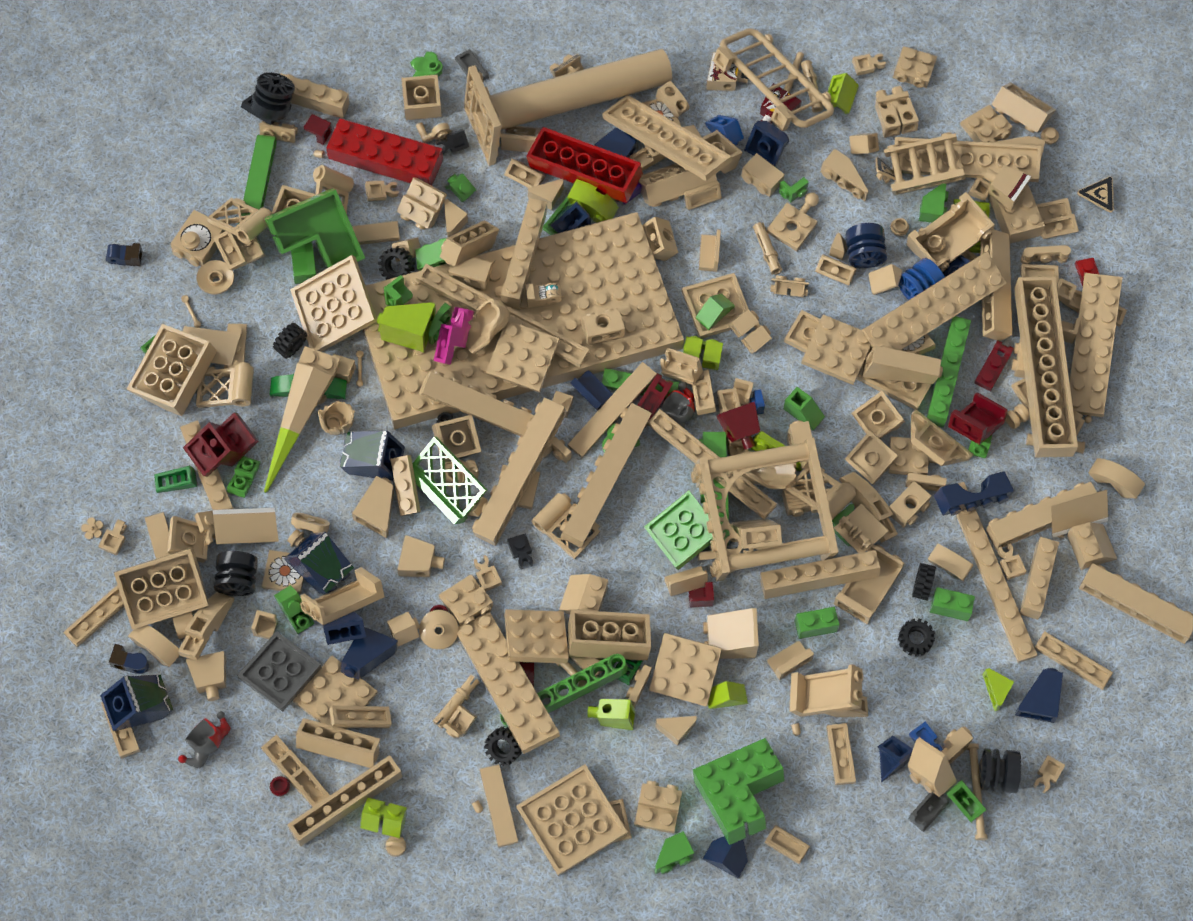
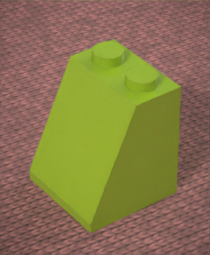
[377,302,436,353]

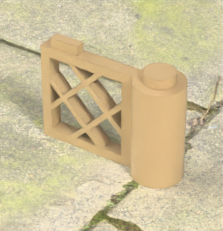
[313,165,354,214]
[207,198,273,244]
[196,362,254,408]
[786,468,856,520]
[531,493,600,559]

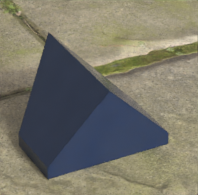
[550,202,591,233]
[877,736,913,782]
[703,836,748,879]

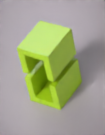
[683,336,723,370]
[360,797,407,838]

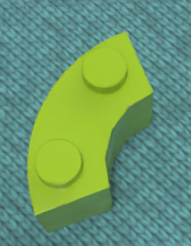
[567,179,619,223]

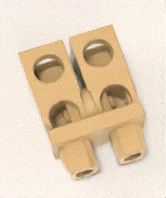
[875,86,919,138]

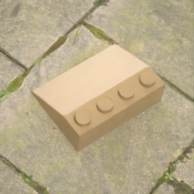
[127,324,217,416]
[114,547,209,630]

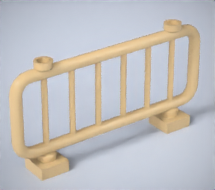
[713,28,834,131]

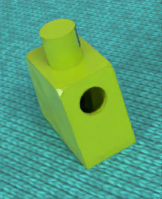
[587,699,636,731]

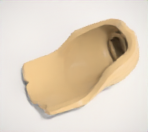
[466,298,510,354]
[737,452,797,489]

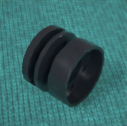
[251,72,295,121]
[214,551,258,596]
[979,748,1021,793]

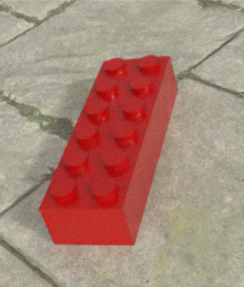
[326,118,443,186]
[526,127,643,203]

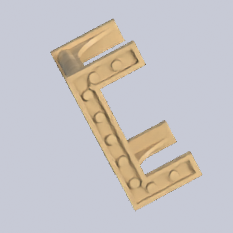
[691,438,839,582]

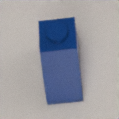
[705,115,744,146]

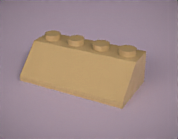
[639,163,717,207]

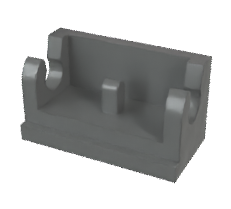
[908,792,950,832]

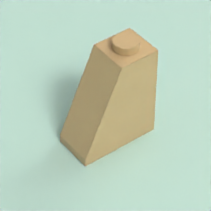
[352,476,394,538]

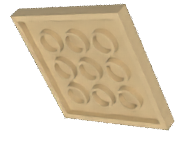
[290,255,377,352]
[516,764,628,876]

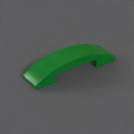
[269,374,347,399]

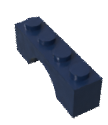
[933,471,1014,516]

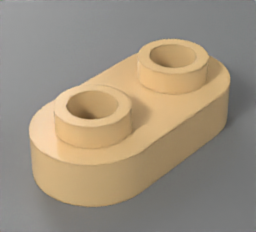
[291,513,330,533]

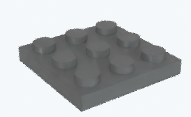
[237,631,322,712]

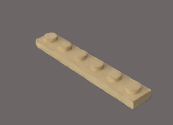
[180,420,233,510]

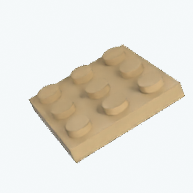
[682,273,749,339]
[801,314,871,385]
[486,321,560,393]
[504,609,569,663]
[649,633,722,707]
[293,655,378,729]

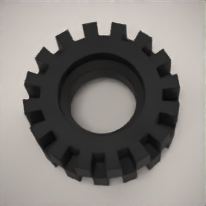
[378,248,415,280]
[273,323,307,359]
[912,563,936,600]
[898,618,935,657]
[484,726,522,766]

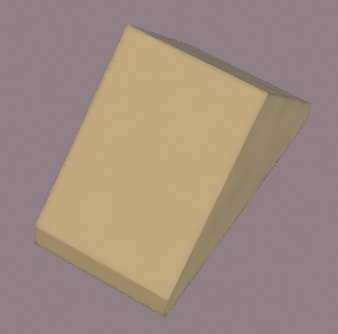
[528,179,564,210]
[444,199,468,238]
[655,716,697,746]

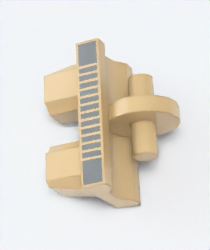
[549,54,584,78]

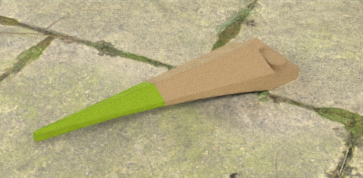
[264,346,341,493]

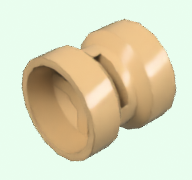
[1005,403,1030,429]

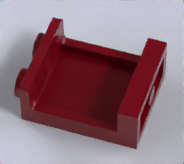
[948,392,1008,445]

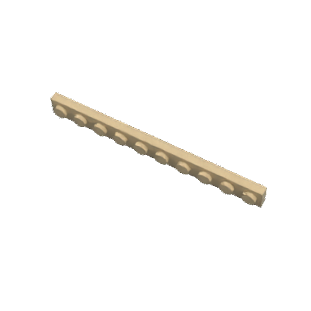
[416,264,589,368]
[956,482,1037,663]

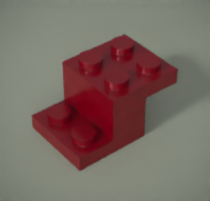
[183,412,259,477]

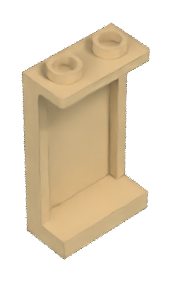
[730,518,782,549]
[834,545,905,624]
[300,567,385,625]
[789,664,864,717]

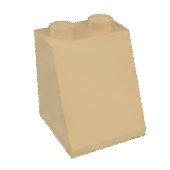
[703,608,759,659]

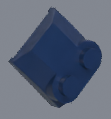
[744,121,789,167]

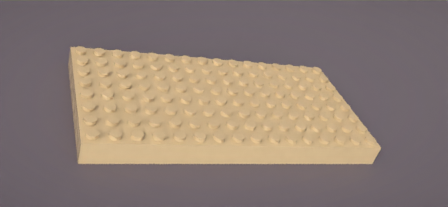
[363,212,684,430]

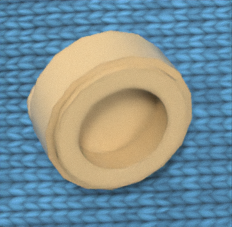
[386,836,406,857]

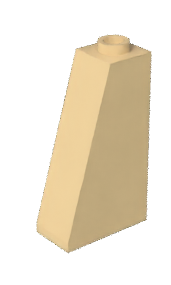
[863,345,943,384]

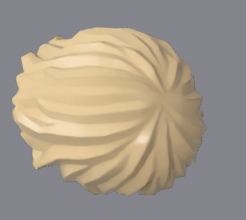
[318,400,355,435]

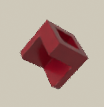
[304,114,332,145]
[688,582,714,608]

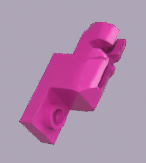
[434,307,474,365]

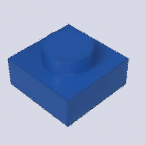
[750,389,765,415]

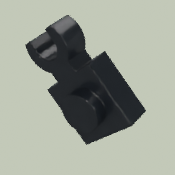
[435,129,469,154]
[507,533,533,570]

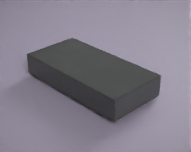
[455,49,489,81]

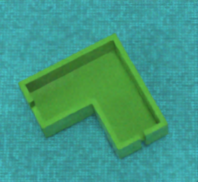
[264,188,365,268]
[693,738,784,845]

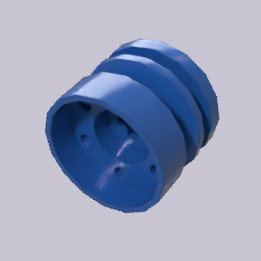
[899,258,945,300]

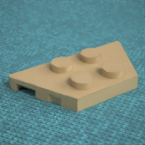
[911,409,974,466]

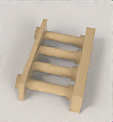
[884,132,965,195]

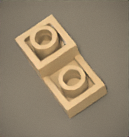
[928,544,973,581]

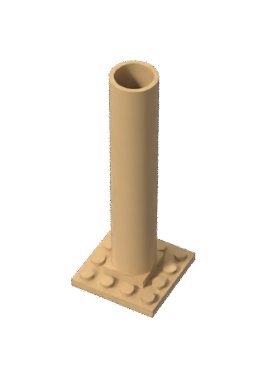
[464,49,672,166]

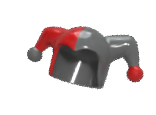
[661,382,695,429]
[178,711,230,768]

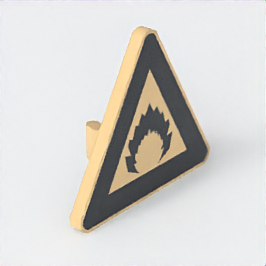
[875,157,896,183]
[1077,176,1114,213]

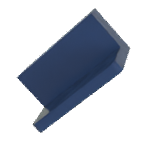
[570,370,613,411]

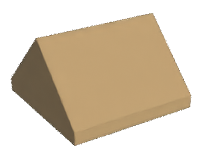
[501,126,540,152]

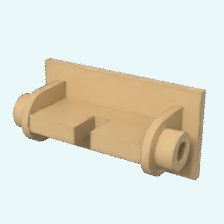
[259,121,298,143]
[770,275,809,298]

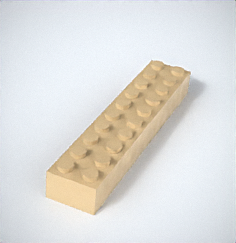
[1014,277,1078,458]

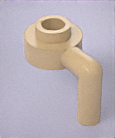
[416,123,451,143]

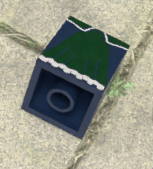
[340,430,405,481]
[284,532,354,594]
[100,675,173,731]

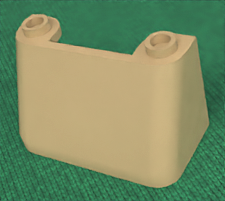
[906,192,995,272]

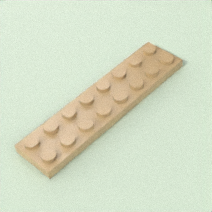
[602,95,732,181]
[892,137,1042,182]
[862,251,1006,350]
[1069,273,1122,417]
[784,310,932,410]
[457,612,560,754]

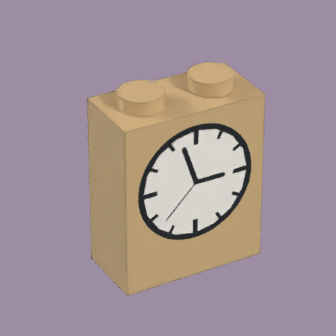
[170,210,226,267]

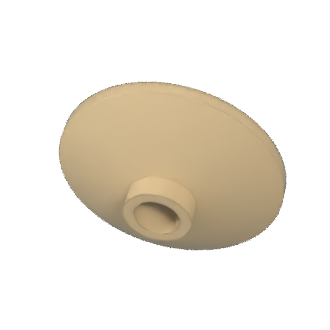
[196,260,234,295]
[419,610,459,649]

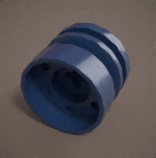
[845,223,888,268]

